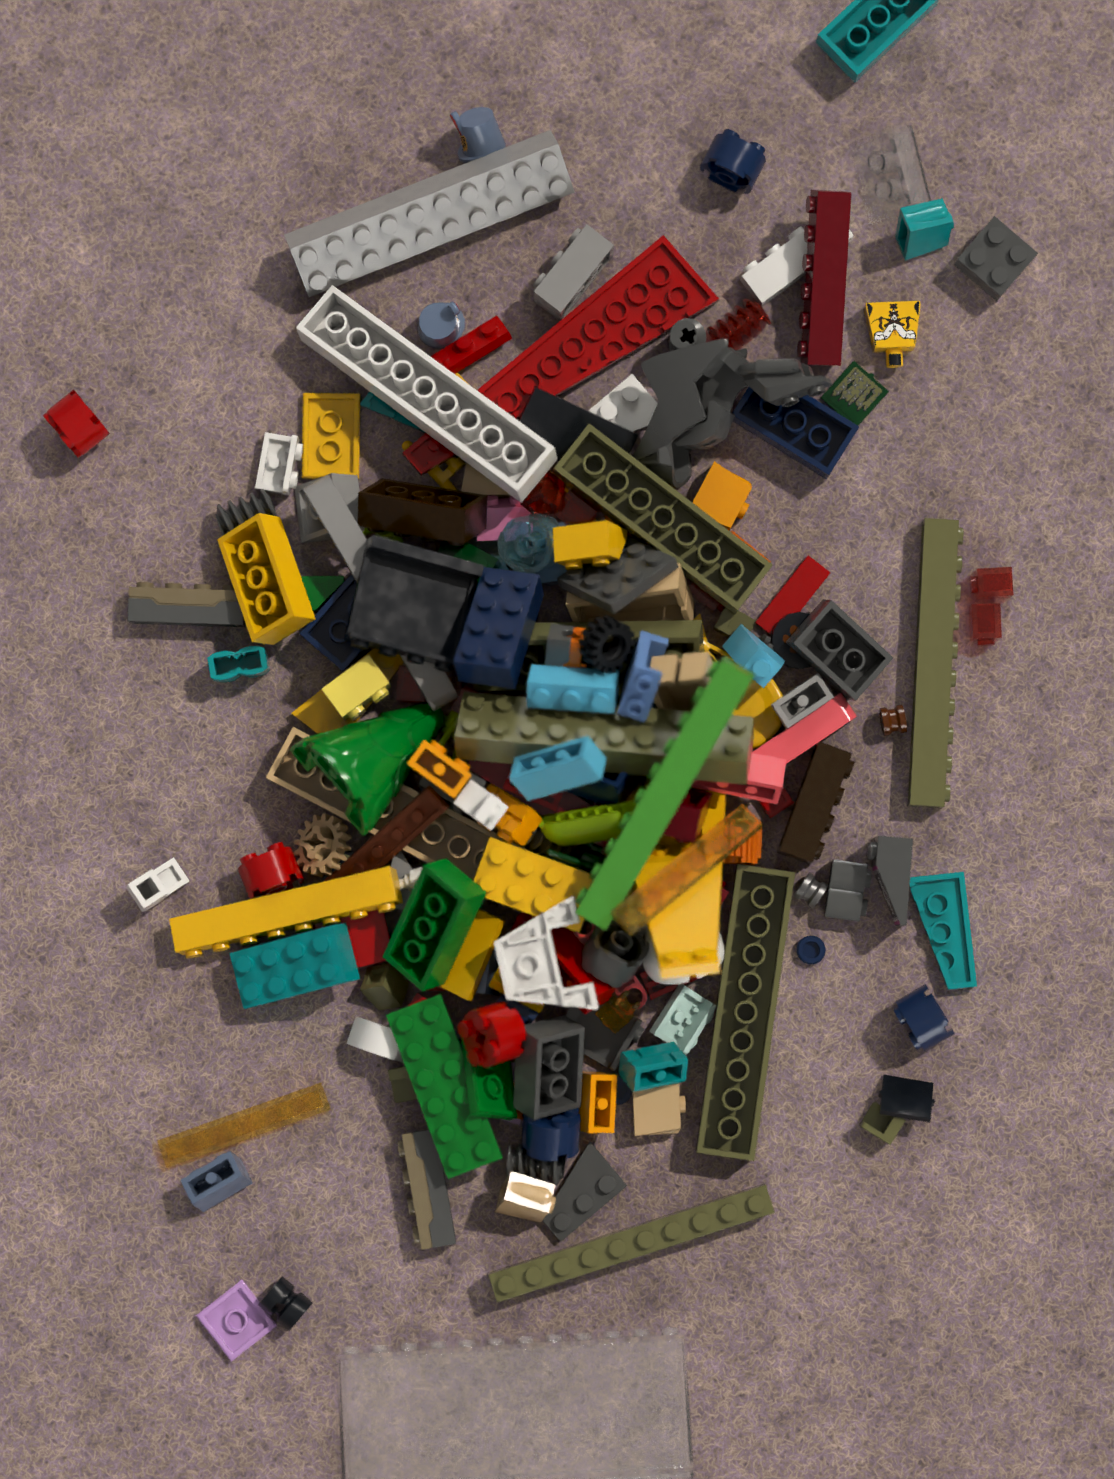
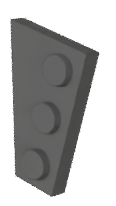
[543,1142,627,1242]

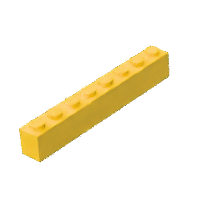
[169,866,403,958]

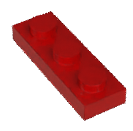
[430,315,513,374]

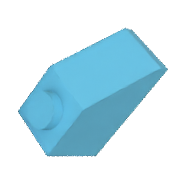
[722,624,785,688]

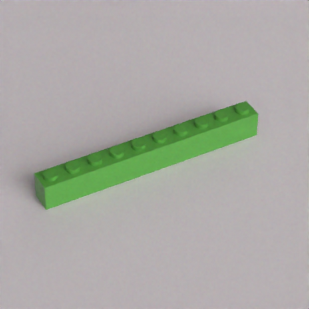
[575,656,755,931]

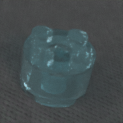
[498,513,559,574]

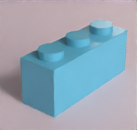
[527,664,619,714]
[509,736,606,801]

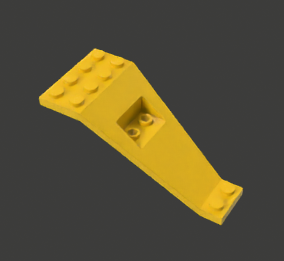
[626,775,726,979]

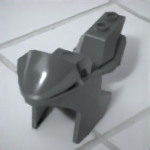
[632,339,833,488]

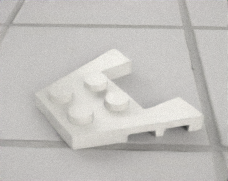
[494,896,599,1010]

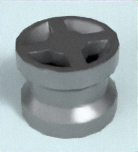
[794,872,829,909]

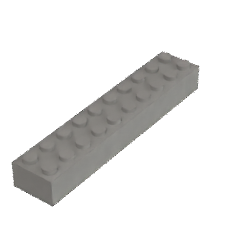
[284,130,575,297]

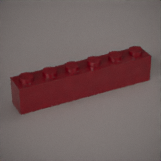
[797,190,852,366]

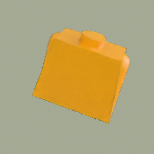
[692,461,752,531]

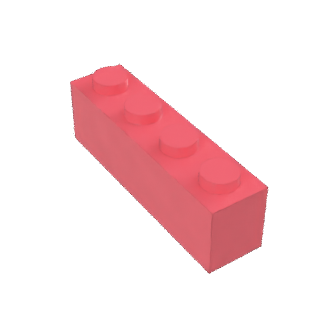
[690,753,786,804]

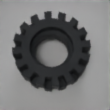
[579,616,636,673]

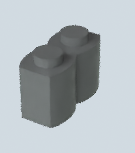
[824,859,872,921]

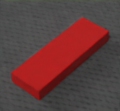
[755,555,831,635]

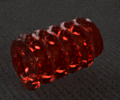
[706,298,771,350]

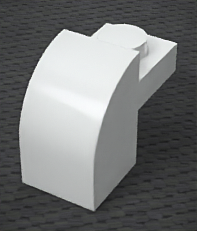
[453,779,508,831]
[126,857,189,912]
[347,1016,404,1063]

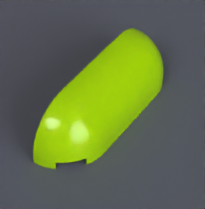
[539,801,637,846]

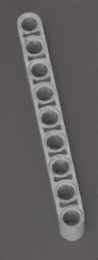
[303,475,458,712]

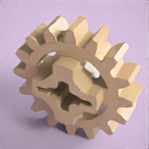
[293,813,351,877]

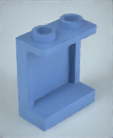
[617,631,669,722]

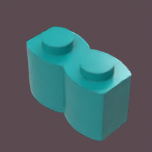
[207,646,270,683]

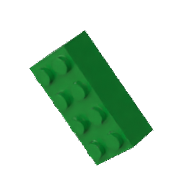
[382,858,487,992]

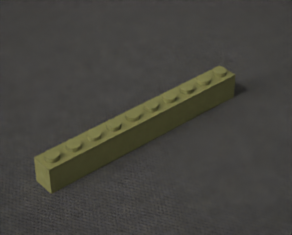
[908,518,964,808]
[488,1183,775,1303]

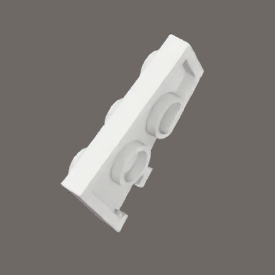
[588,374,658,432]

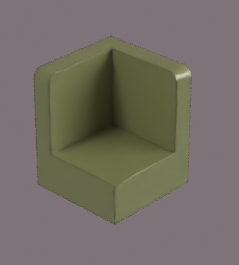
[713,607,756,638]
[360,963,409,1010]
[388,1066,418,1103]
[859,1102,906,1145]

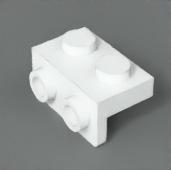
[255,432,303,496]

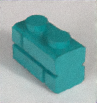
[619,1042,688,1092]

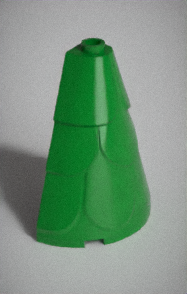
[290,702,444,836]

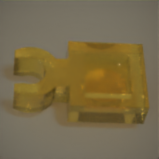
[595,990,641,1034]

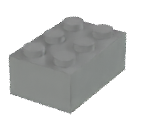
[533,224,614,321]

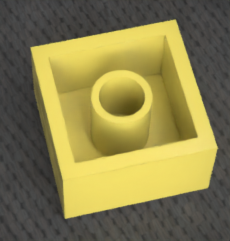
[322,655,391,721]

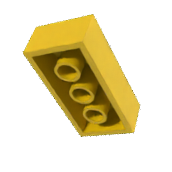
[217,513,316,645]
[474,837,594,933]

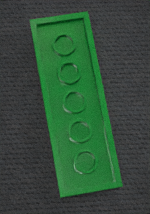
[386,994,503,1179]

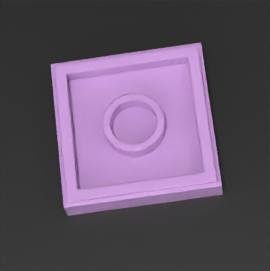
[196,1279,278,1362]

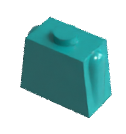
[895,198,954,261]

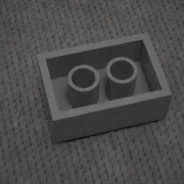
[786,599,893,701]
[513,1015,585,1120]

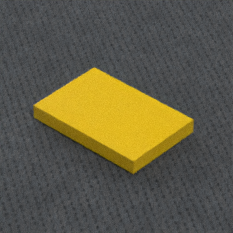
[302,393,360,480]
[440,908,505,1001]

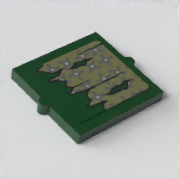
[821,361,889,426]

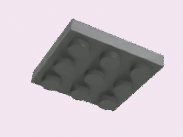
[557,536,678,614]

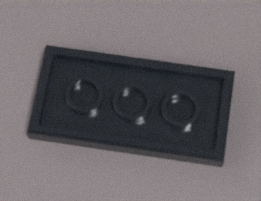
[518,386,638,461]

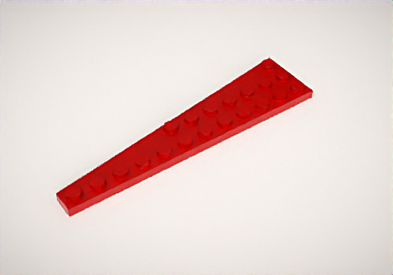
[402,235,719,476]

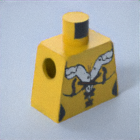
[864,301,921,368]

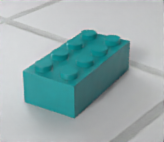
[816,0,939,83]
[229,923,360,1009]

